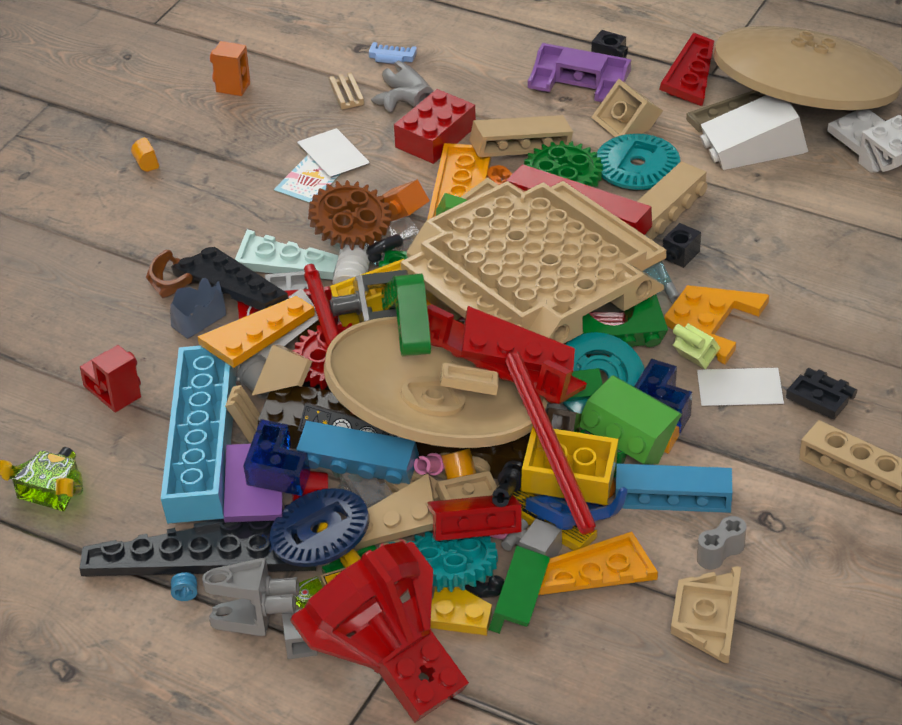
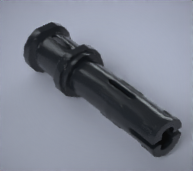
[492,460,523,507]

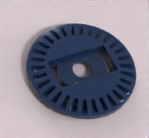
[270,488,370,567]

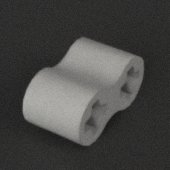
[697,516,747,570]

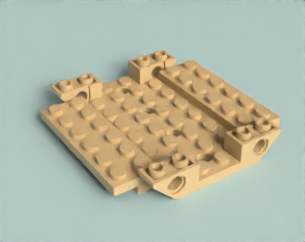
[401,181,666,344]

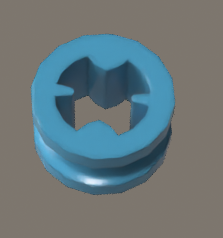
[171,572,197,601]

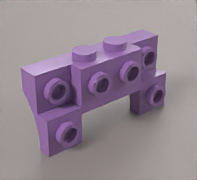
[528,43,631,102]

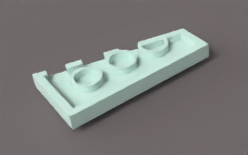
[235,229,339,280]

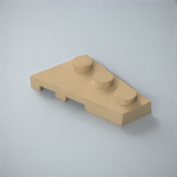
[354,474,435,550]

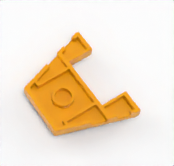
[664,285,769,365]

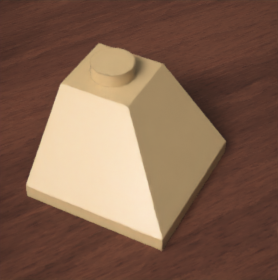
[591,79,663,137]

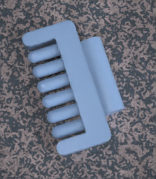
[369,42,417,64]

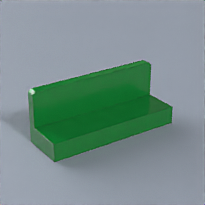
[488,546,550,634]

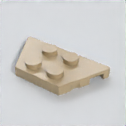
[671,566,741,663]

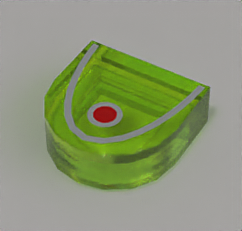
[295,576,323,608]

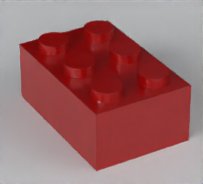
[394,89,476,164]

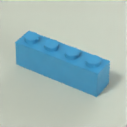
[296,421,419,484]
[616,464,732,513]

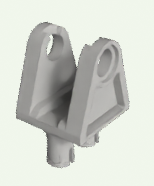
[202,558,299,636]

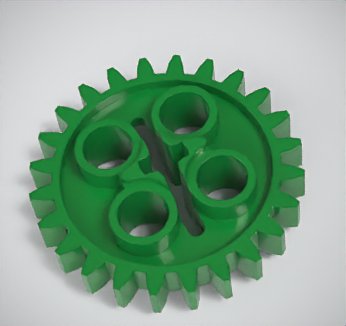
[524,141,603,187]

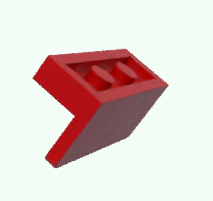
[427,495,522,541]

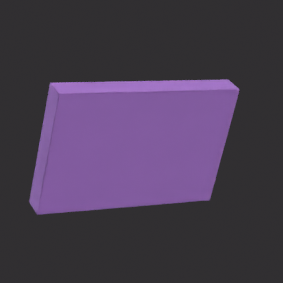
[224,443,284,522]

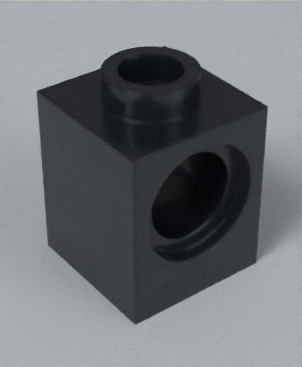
[591,30,628,58]
[663,223,701,268]

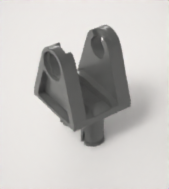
[330,270,408,323]

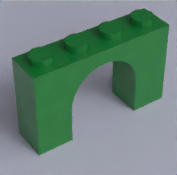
[564,294,668,348]

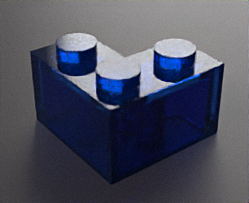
[634,358,692,433]
[243,419,310,496]

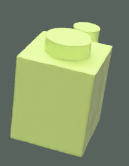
[673,323,720,369]

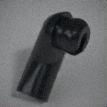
[366,234,403,262]
[465,575,504,598]

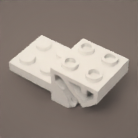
[827,109,902,173]

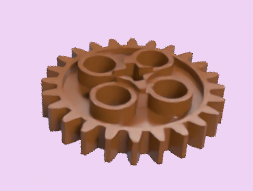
[308,180,392,250]

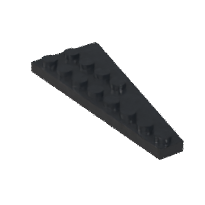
[79,504,318,577]

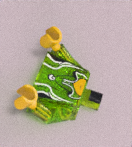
[0,447,83,512]

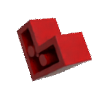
[80,345,141,413]

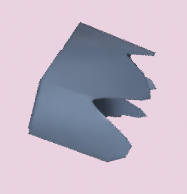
[170,278,226,339]

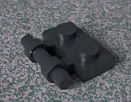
[786,368,858,420]

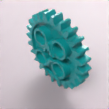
[407,531,498,592]

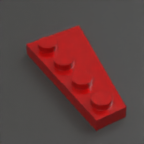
[659,32,714,106]
[461,306,575,375]

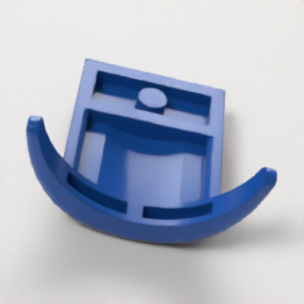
[526,487,627,530]

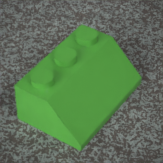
[580,375,682,464]

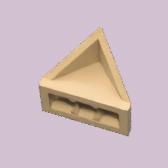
[252,345,312,396]

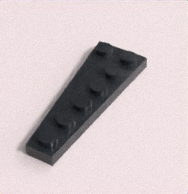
[171,247,289,310]

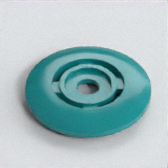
[597,134,681,190]
[562,332,647,413]

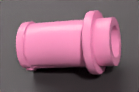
[414,453,444,475]

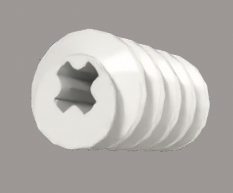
[332,245,370,285]

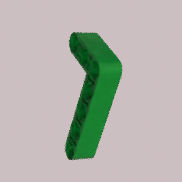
[381,273,431,357]

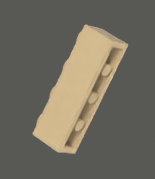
[470,115,573,157]
[637,161,708,240]

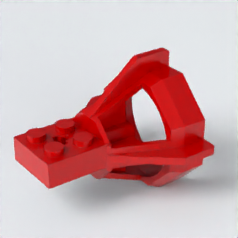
[290,541,469,723]

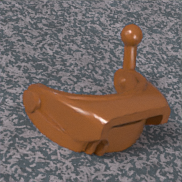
[146,250,193,298]

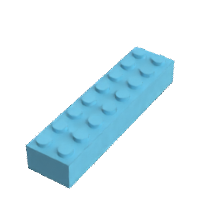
[161,346,238,524]

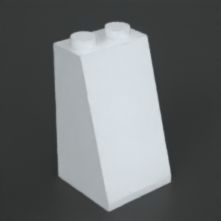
[700,95,808,170]

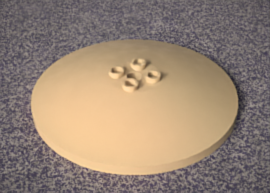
[714,26,902,110]
[324,317,548,448]

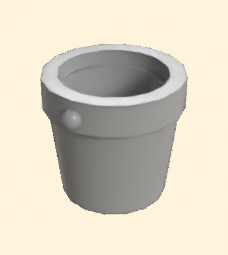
[236,355,269,399]

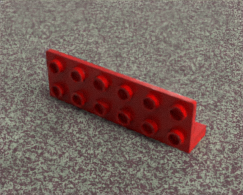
[427,304,587,404]

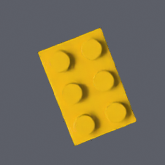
[521,426,618,505]

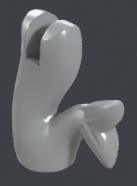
[371,60,434,112]

